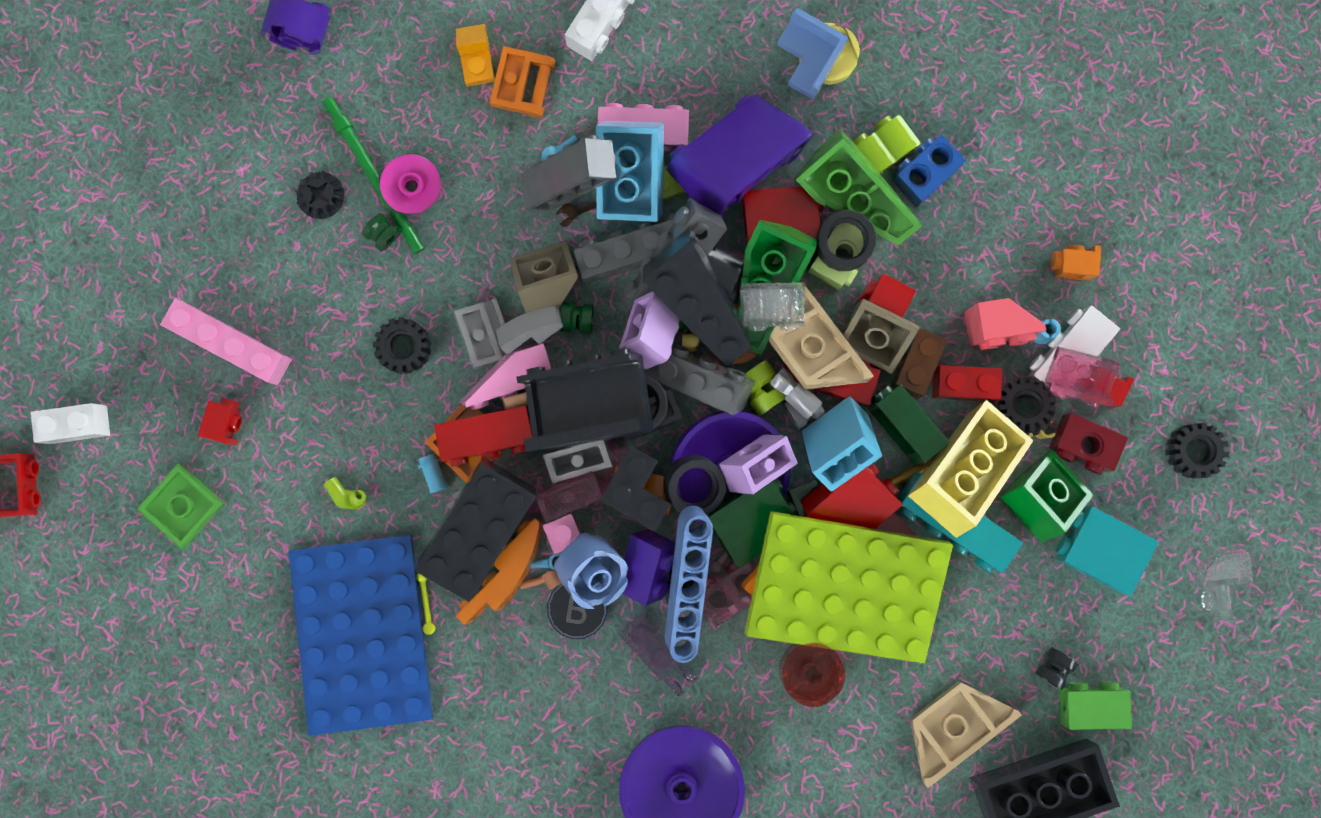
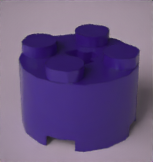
[260,0,330,55]

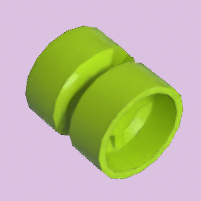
[745,360,786,417]

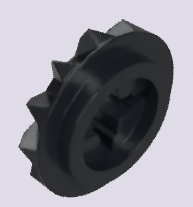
[295,171,345,219]

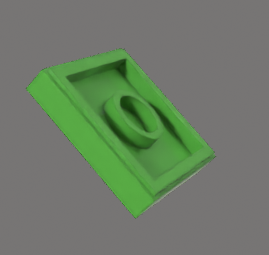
[137,463,225,549]

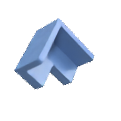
[777,7,849,100]

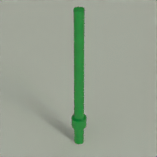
[322,97,425,255]

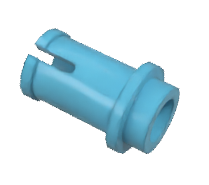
[1034,319,1061,345]
[418,453,449,494]

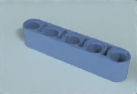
[664,506,713,663]

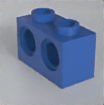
[893,134,967,207]

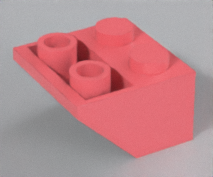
[964,298,1046,351]

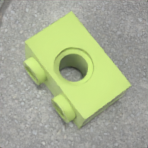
[808,223,864,290]

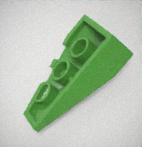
[795,129,922,246]

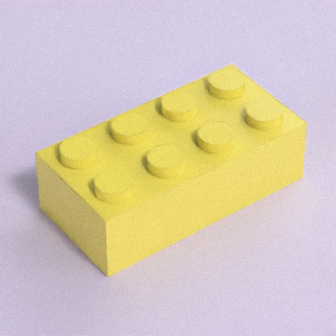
[908,400,1033,538]

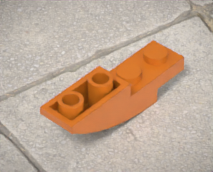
[456,518,544,625]

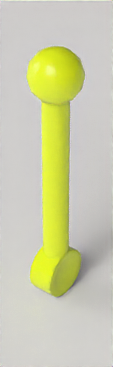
[416,573,436,635]

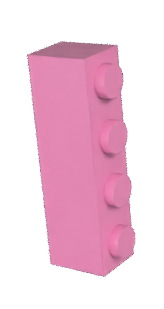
[160,298,292,385]

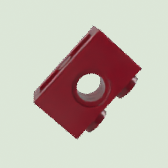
[1049,413,1129,475]

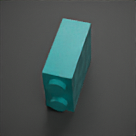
[1056,506,1159,597]

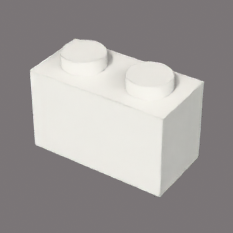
[31,403,110,444]

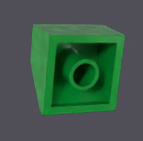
[1000,450,1093,543]

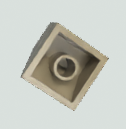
[842,299,920,374]

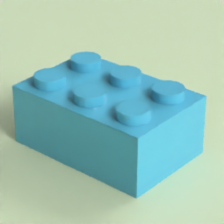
[596,121,664,222]

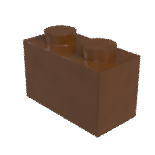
[891,328,947,399]

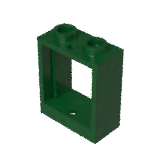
[867,384,950,464]

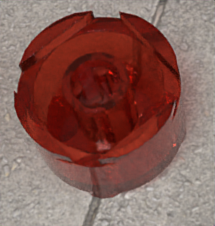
[779,643,845,707]

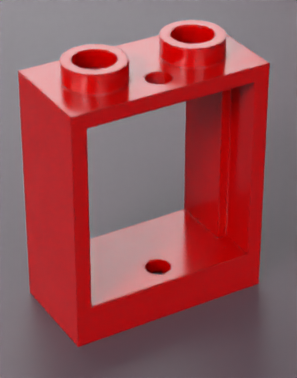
[0,453,41,518]

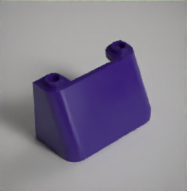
[666,94,813,218]

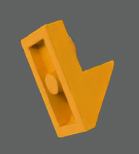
[456,24,495,87]

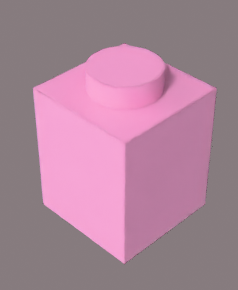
[543,513,582,554]

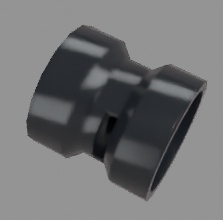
[1035,647,1079,690]

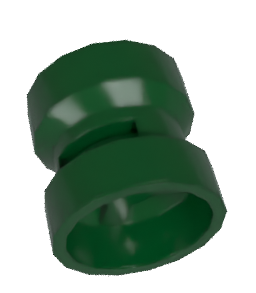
[560,302,594,334]

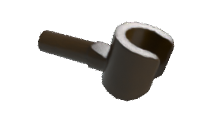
[556,200,597,227]

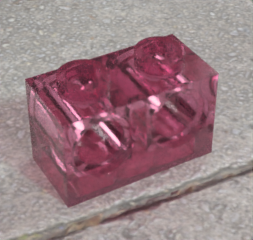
[704,562,754,627]

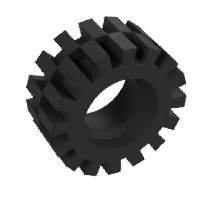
[373,317,432,374]
[997,377,1056,436]
[1165,423,1229,479]

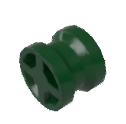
[362,213,401,252]

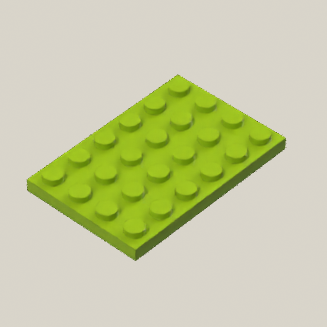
[744,511,953,663]

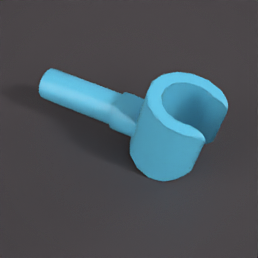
[541,135,578,162]
[530,553,561,571]

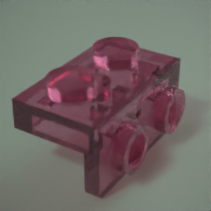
[1045,346,1121,407]

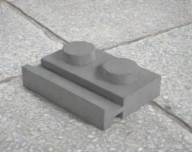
[454,298,506,370]

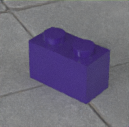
[622,529,675,606]

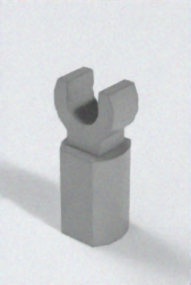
[770,368,822,420]

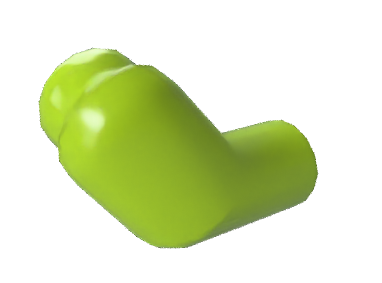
[323,477,367,510]

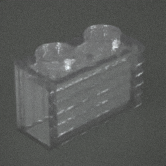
[740,282,805,331]

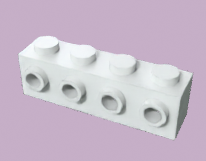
[565,0,635,61]

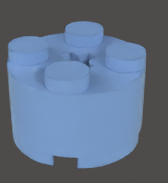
[554,533,628,609]

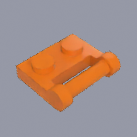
[489,46,556,119]

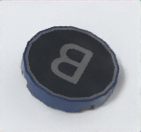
[547,583,608,639]

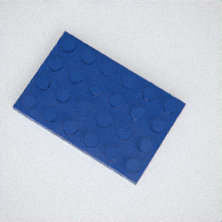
[289,535,433,736]

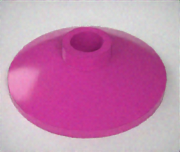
[380,154,441,214]

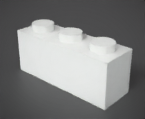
[1026,305,1120,400]

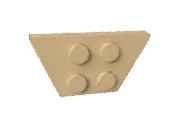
[768,283,873,389]
[910,681,1022,788]

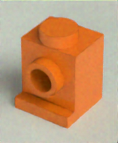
[1050,245,1101,281]

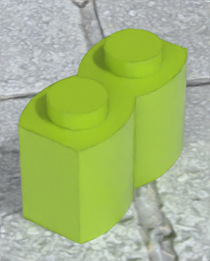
[853,114,921,175]

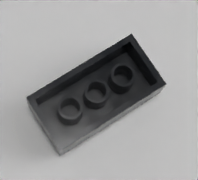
[414,457,536,602]
[970,738,1120,818]

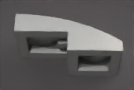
[496,306,563,355]

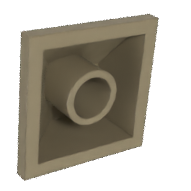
[509,240,578,313]

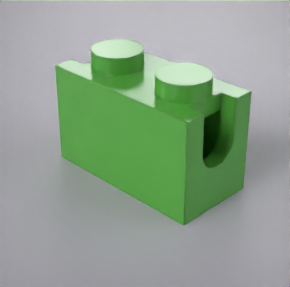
[1059,681,1132,730]

